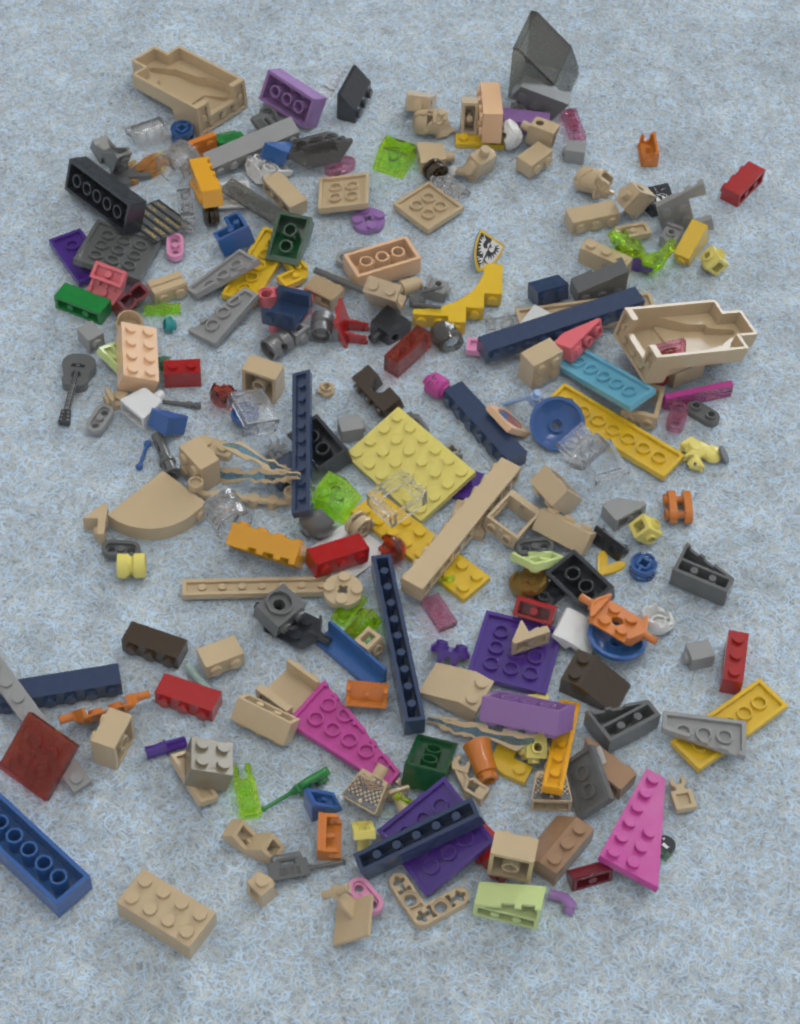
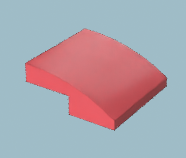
[87,261,128,306]

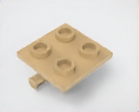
[321,883,374,947]

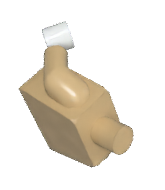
[448,145,497,183]

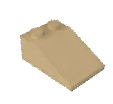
[420,662,494,722]

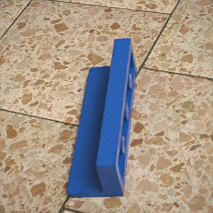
[316,620,387,683]

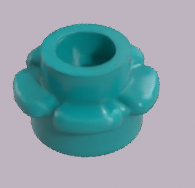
[163,316,177,334]

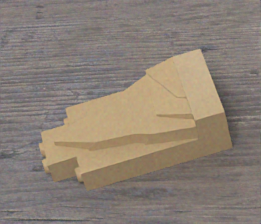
[131,46,248,136]
[613,299,758,384]

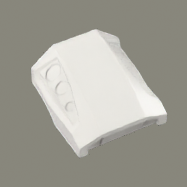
[245,154,293,184]

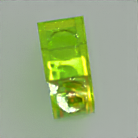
[344,608,382,642]

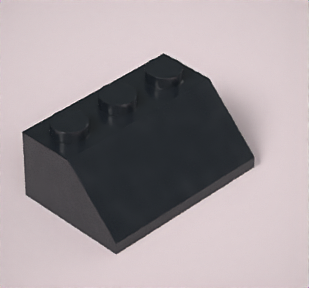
[337,65,373,123]
[287,414,352,473]
[545,549,615,612]

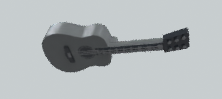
[58,353,97,426]

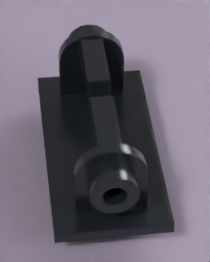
[593,525,629,561]

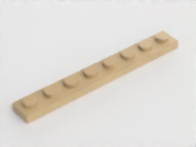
[182,576,342,600]

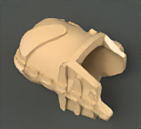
[412,108,456,139]
[573,166,615,199]

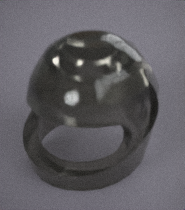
[429,320,464,353]

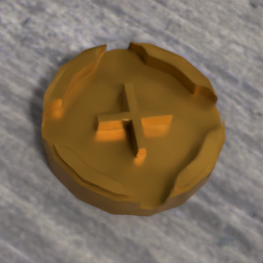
[509,568,548,597]

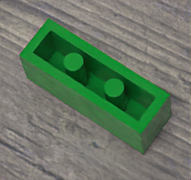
[54,283,112,325]

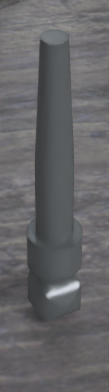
[162,400,201,410]

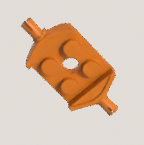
[578,593,659,646]
[58,690,151,725]

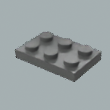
[567,744,615,821]

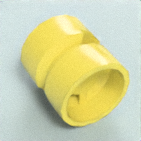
[117,553,146,579]

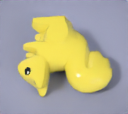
[678,436,722,473]

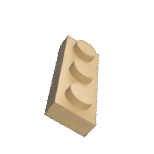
[169,750,219,807]

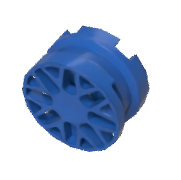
[170,120,194,145]
[629,552,658,582]

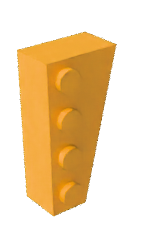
[189,156,224,209]
[225,521,308,570]

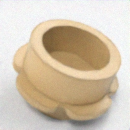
[317,382,335,398]

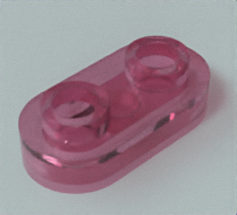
[324,156,356,177]
[666,401,688,433]

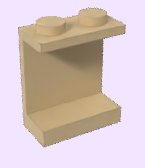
[362,275,408,314]
[256,658,320,715]

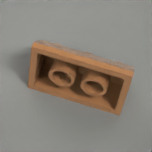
[533,815,594,886]

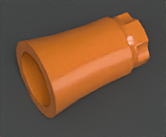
[463,737,499,786]

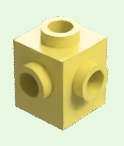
[699,245,729,276]
[629,513,663,545]
[518,733,550,765]

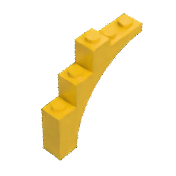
[412,264,503,334]

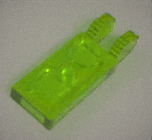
[233,763,262,820]

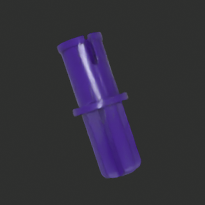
[144,736,187,760]

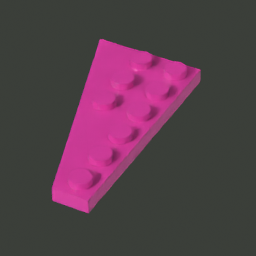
[293,679,400,787]
[597,768,665,892]

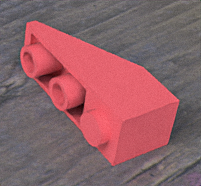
[554,318,603,363]

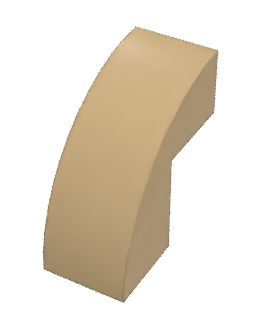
[221,819,285,864]

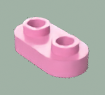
[166,233,184,262]
[348,877,384,917]

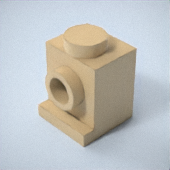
[355,626,386,659]
[247,871,278,908]

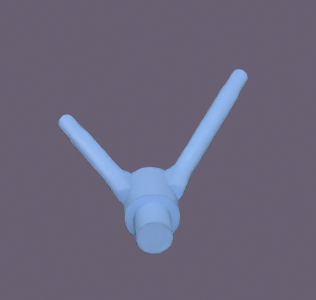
[503,389,545,410]

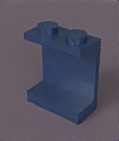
[261,285,313,331]

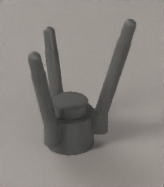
[409,286,442,309]

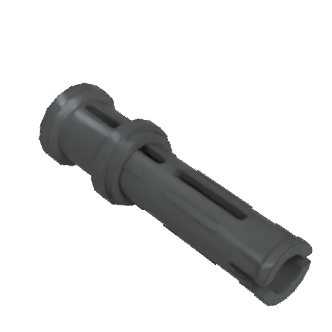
[151,431,181,480]

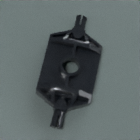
[254,602,333,650]

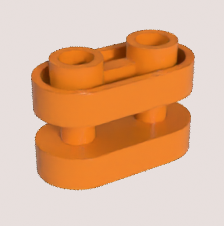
[662,490,693,524]

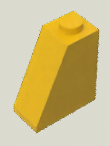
[674,219,709,266]

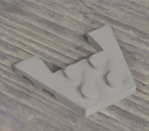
[655,179,715,230]

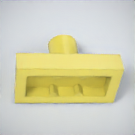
[351,820,376,851]

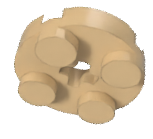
[323,571,363,610]

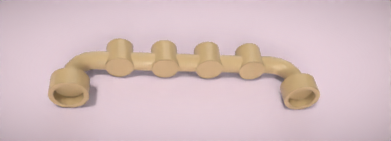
[188,476,292,510]

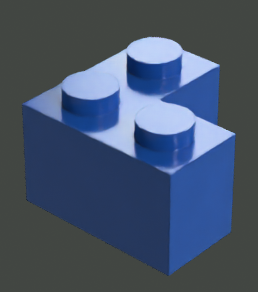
[213,210,255,257]

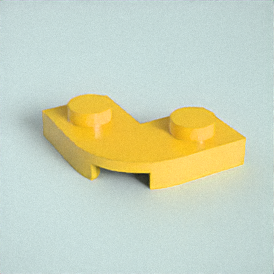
[276,260,308,288]
[493,736,533,786]

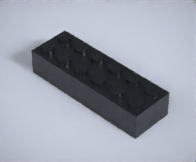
[64,156,147,235]

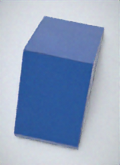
[260,141,292,167]
[148,408,188,436]
[303,788,342,822]

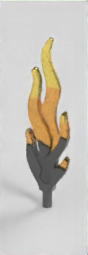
[110,146,185,187]

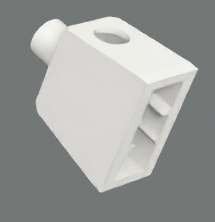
[120,388,166,431]

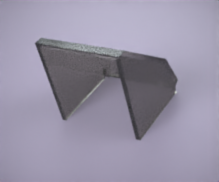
[508,10,579,100]

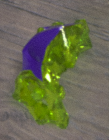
[607,228,677,276]

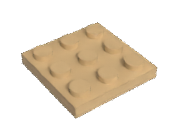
[318,172,370,214]
[393,181,464,234]

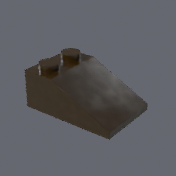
[559,649,631,710]

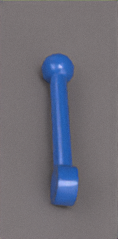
[136,440,151,471]

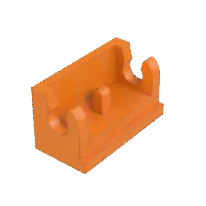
[637,132,659,167]
[345,680,389,709]
[317,812,342,861]

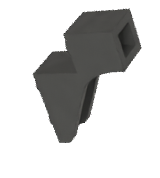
[90,134,132,173]

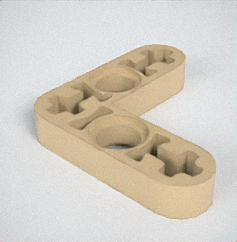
[389,873,469,930]

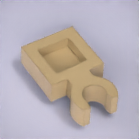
[669,776,697,814]

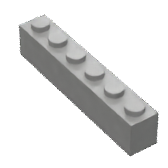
[202,116,300,176]

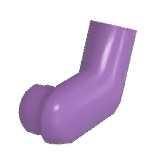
[548,889,577,915]

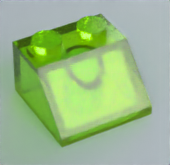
[373,135,417,179]
[312,471,362,524]

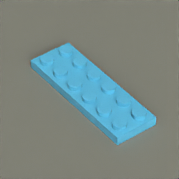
[560,349,656,412]

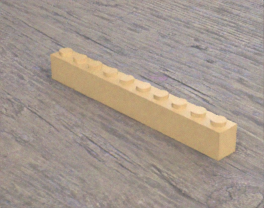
[400,457,521,601]

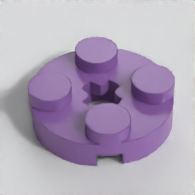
[351,207,385,235]

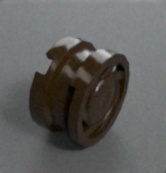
[422,158,448,184]
[202,207,220,227]

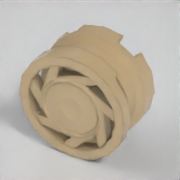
[345,510,375,539]

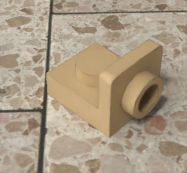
[103,387,129,411]

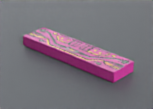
[662,380,734,410]

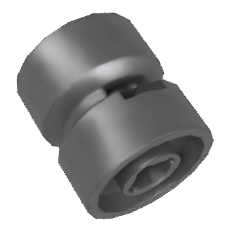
[309,310,334,344]
[260,328,294,361]

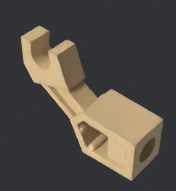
[451,755,490,806]

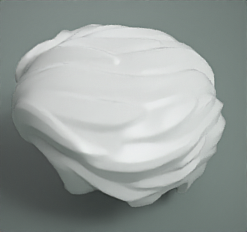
[502,118,523,151]
[639,603,675,636]

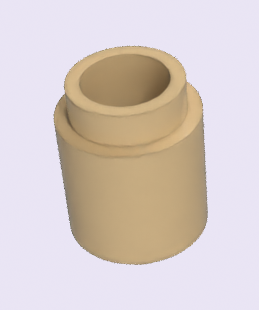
[398,276,423,296]

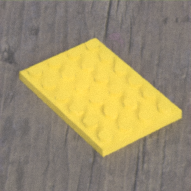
[349,407,476,524]

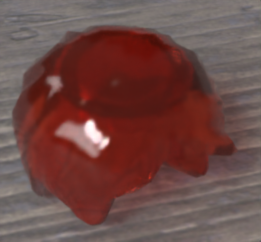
[209,383,237,408]
[378,534,406,565]

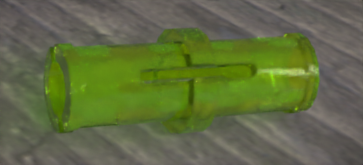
[144,302,181,316]

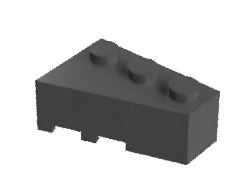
[512,74,572,121]
[569,257,629,301]
[669,543,735,606]
[583,700,661,753]

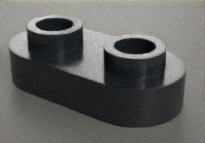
[533,581,565,605]

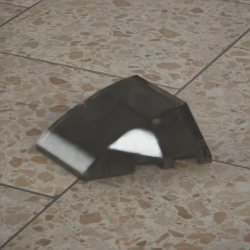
[288,131,353,170]

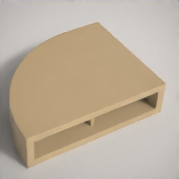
[107,471,207,540]

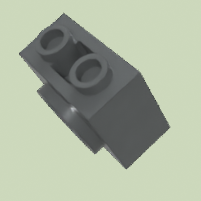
[253,583,306,637]

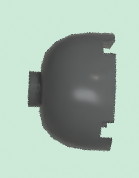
[299,503,337,540]

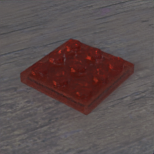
[0,712,80,801]

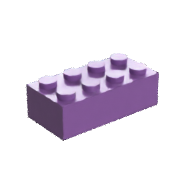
[259,68,327,129]
[479,690,575,738]

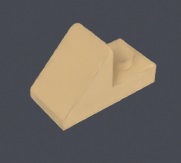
[83,503,109,545]
[511,620,550,655]

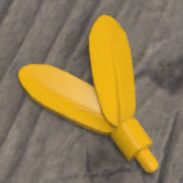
[597,551,626,577]

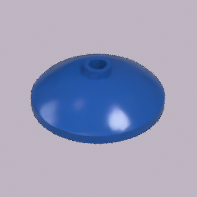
[529,396,585,451]
[587,622,647,662]

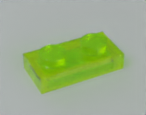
[331,595,368,629]

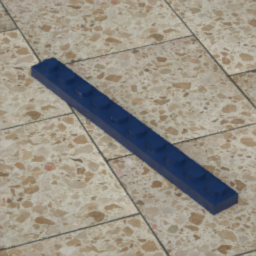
[291,369,313,518]

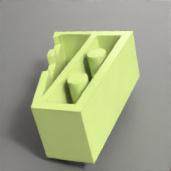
[472,881,546,930]

